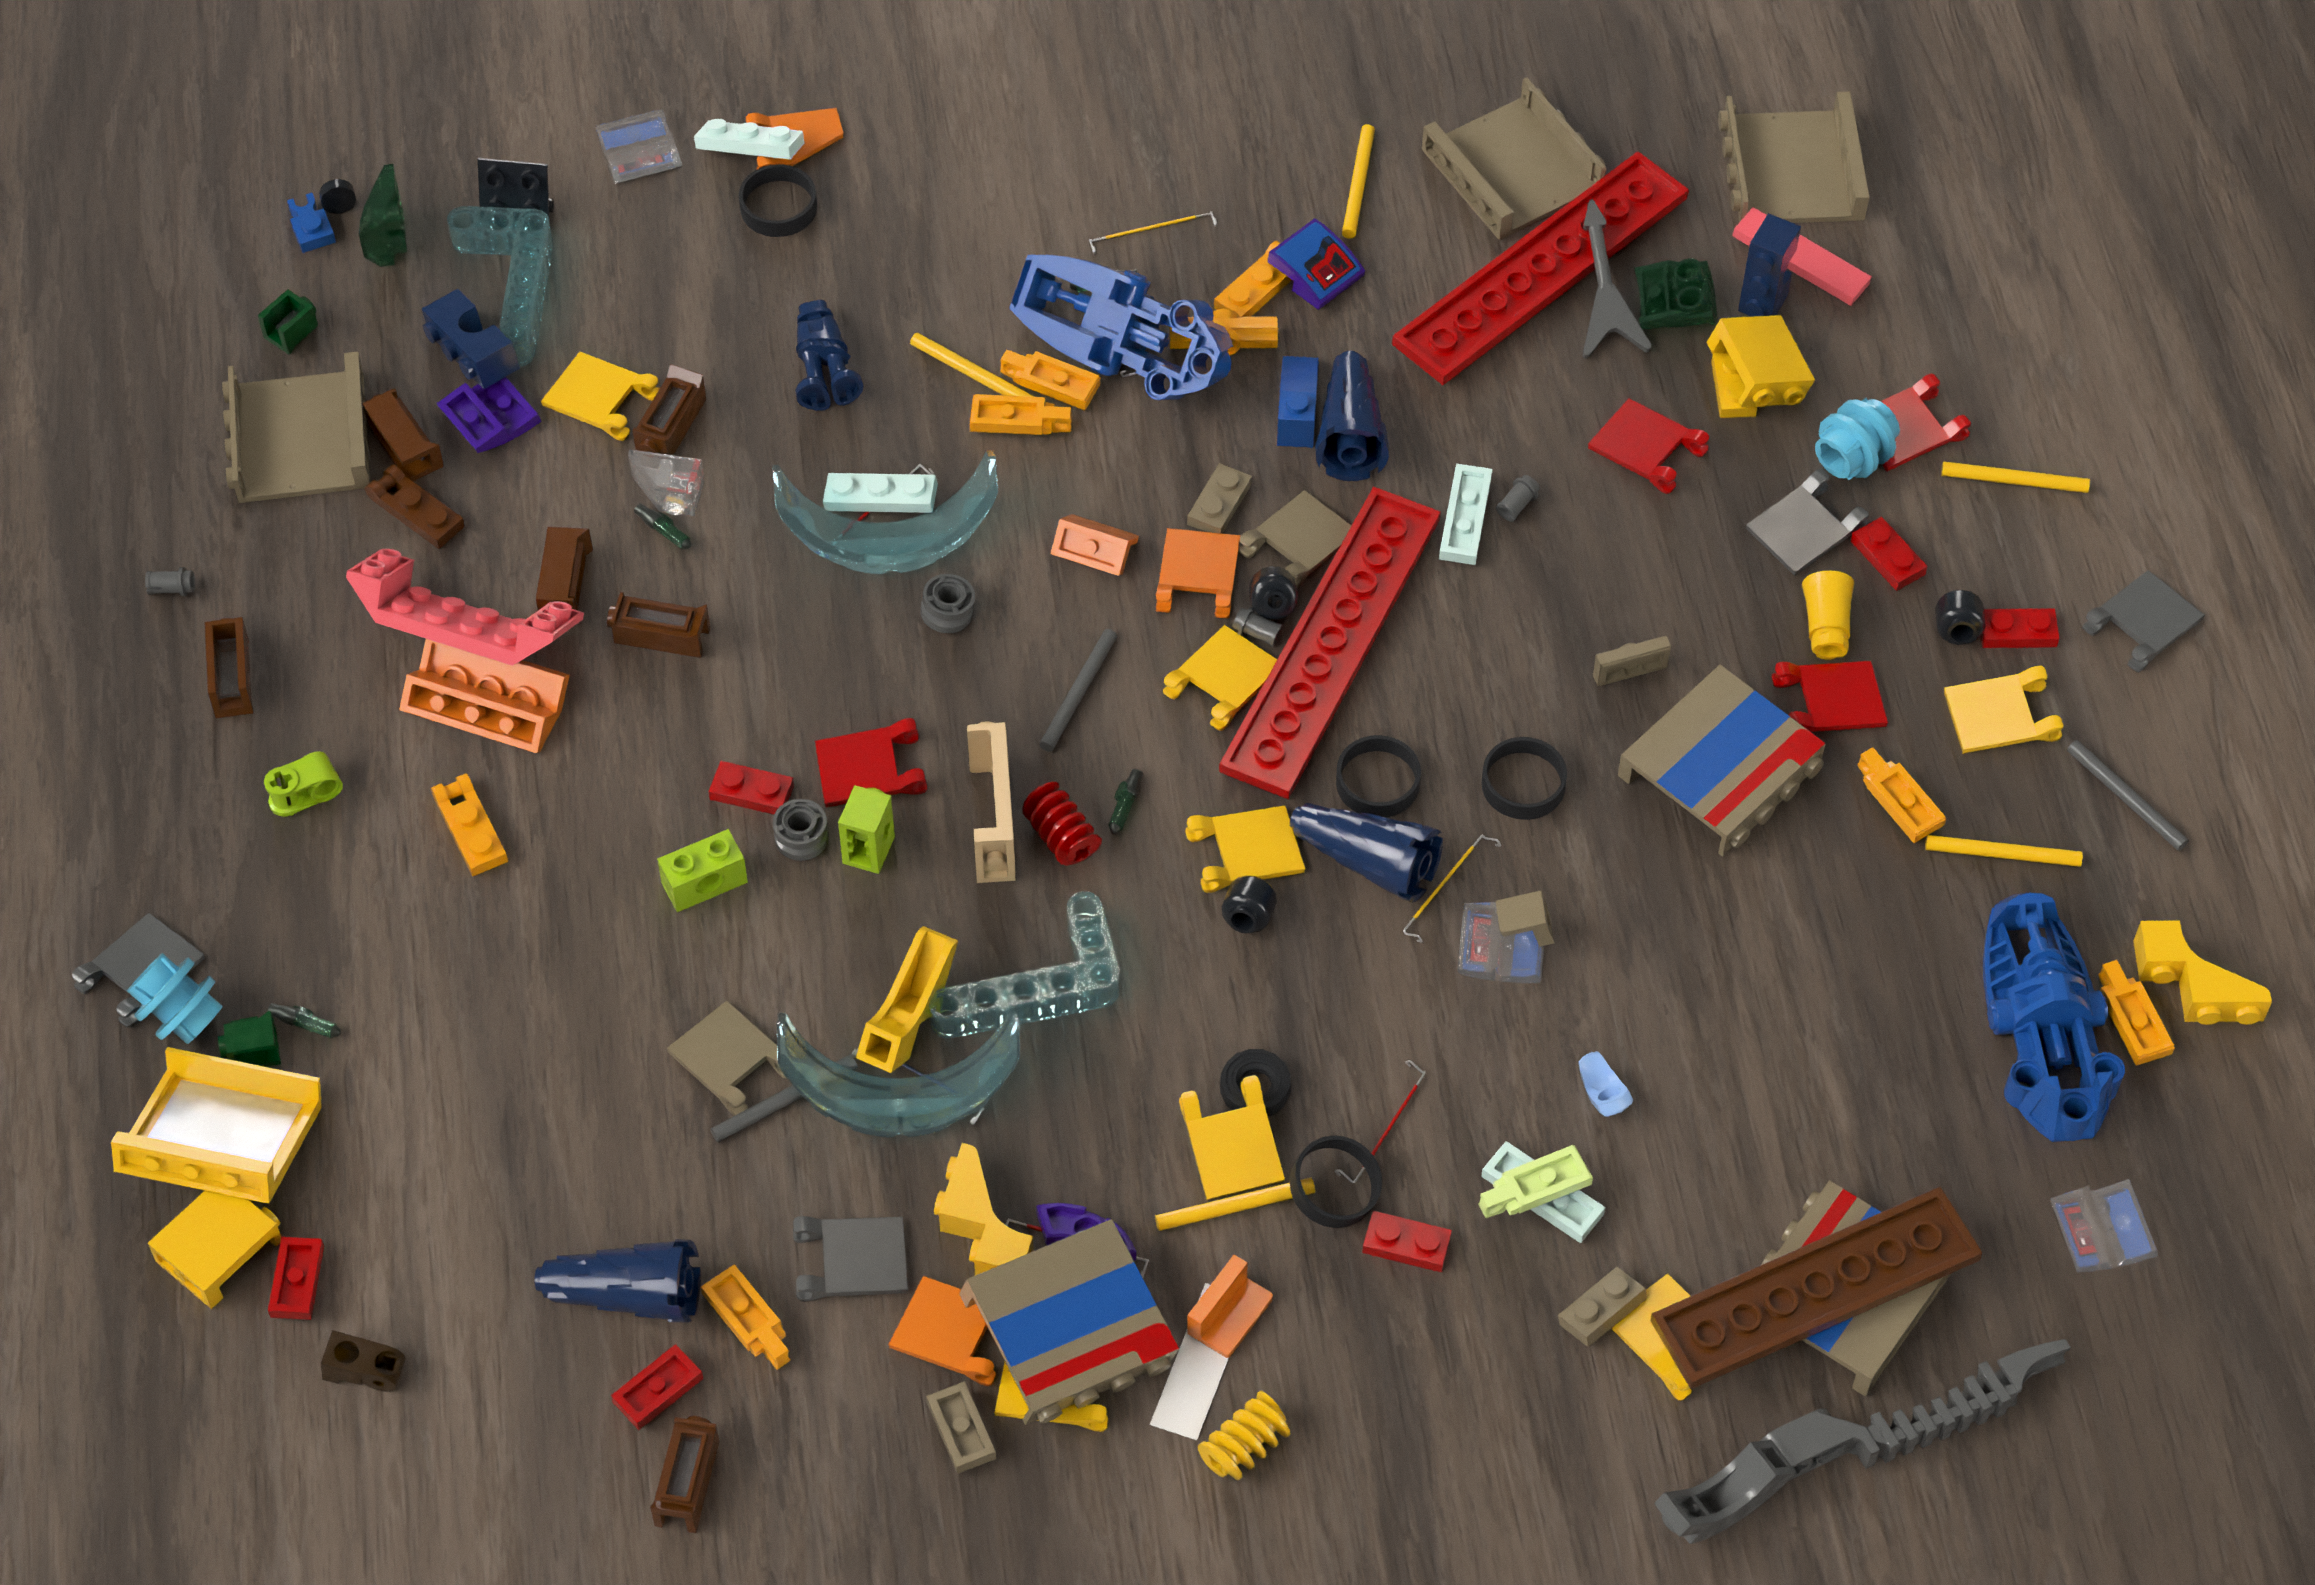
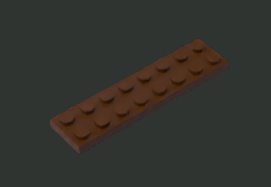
[1650,1187,1983,1389]

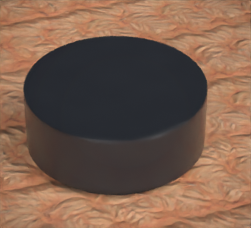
[319,179,356,214]

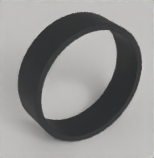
[739,164,817,237]
[1336,735,1421,818]
[1482,737,1567,820]
[1290,1135,1382,1228]

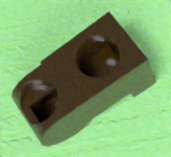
[321,1330,406,1392]

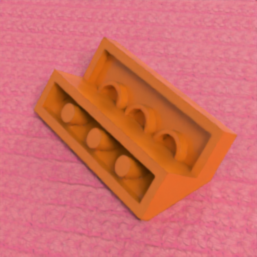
[399,639,570,753]

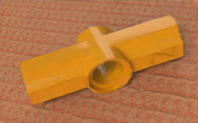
[1170,309,1278,356]

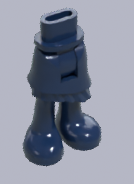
[796,300,864,411]

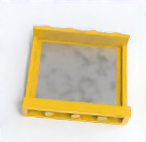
[111,1047,322,1204]

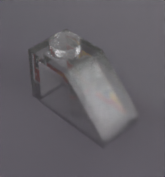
[628,449,705,516]

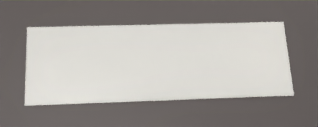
[1150,1283,1229,1440]

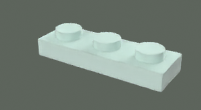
[694,119,804,160]
[1439,464,1492,565]
[823,473,938,513]
[1481,1141,1606,1243]

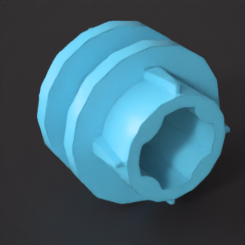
[1815,397,1900,480]
[127,953,222,1044]

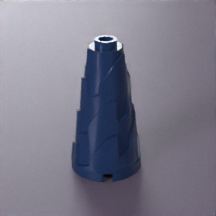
[1315,351,1389,481]
[1290,803,1443,903]
[535,1239,701,1323]

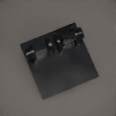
[477,158,554,229]

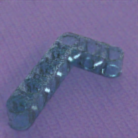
[447,206,553,366]
[929,891,1119,1038]

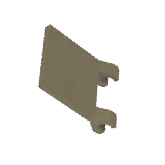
[1238,490,1352,589]
[667,1000,796,1116]

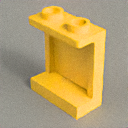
[1707,315,1815,407]
[148,1191,281,1309]

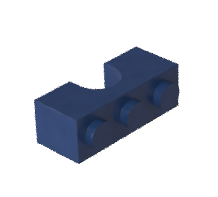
[1738,213,1801,317]
[422,289,520,389]

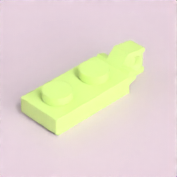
[1478,1145,1593,1218]

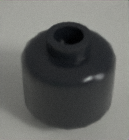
[1249,566,1298,620]
[1935,590,1986,645]
[1221,876,1277,933]

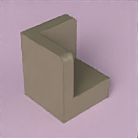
[1496,891,1554,947]

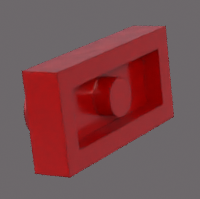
[1851,516,1928,591]
[1981,608,2060,648]
[708,760,794,815]
[1362,1211,1452,1273]
[268,1237,324,1320]
[611,1344,703,1430]

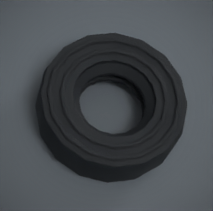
[1220,1049,1291,1117]

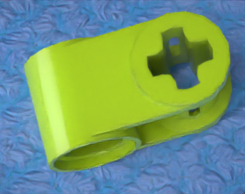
[264,751,343,817]

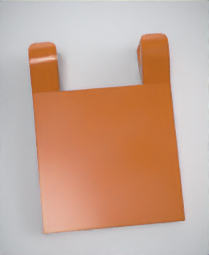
[1156,528,1240,618]
[889,1276,996,1386]

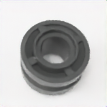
[920,574,975,633]
[773,799,829,861]

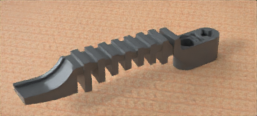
[1761,1339,2071,1480]

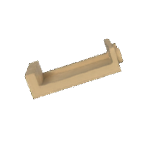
[967,721,1016,883]

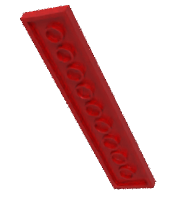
[1392,151,1689,385]
[1219,486,1441,800]

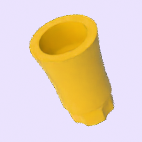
[1802,571,1854,660]

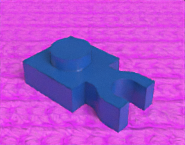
[287,193,336,253]

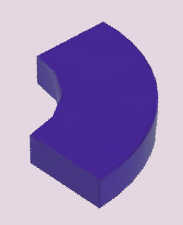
[1036,1203,1136,1261]

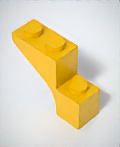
[2133,920,2272,1025]
[856,926,958,1073]
[934,1143,1034,1275]

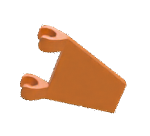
[746,108,844,170]

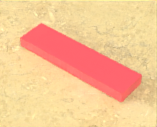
[1732,207,1872,306]

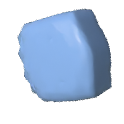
[1578,1051,1633,1117]

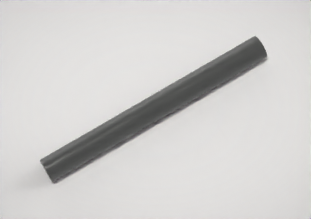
[1039,629,1118,752]
[2067,740,2189,851]
[710,1054,858,1142]

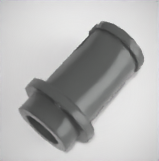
[1496,475,1540,522]
[145,567,195,596]
[1233,607,1283,647]

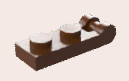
[365,464,465,549]

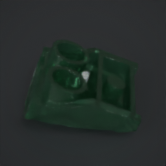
[359,164,407,267]
[1635,258,1718,329]

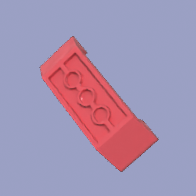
[346,549,584,666]

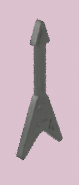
[1582,199,1652,359]

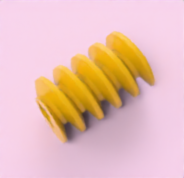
[1198,1391,1291,1480]

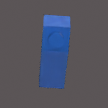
[1277,356,1319,448]

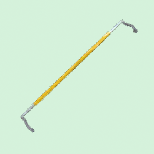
[1089,211,1217,255]
[1403,834,1501,943]

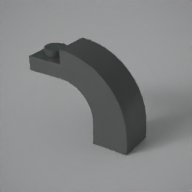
[1654,1440,1797,1544]

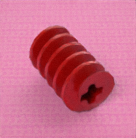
[1022,781,1102,866]

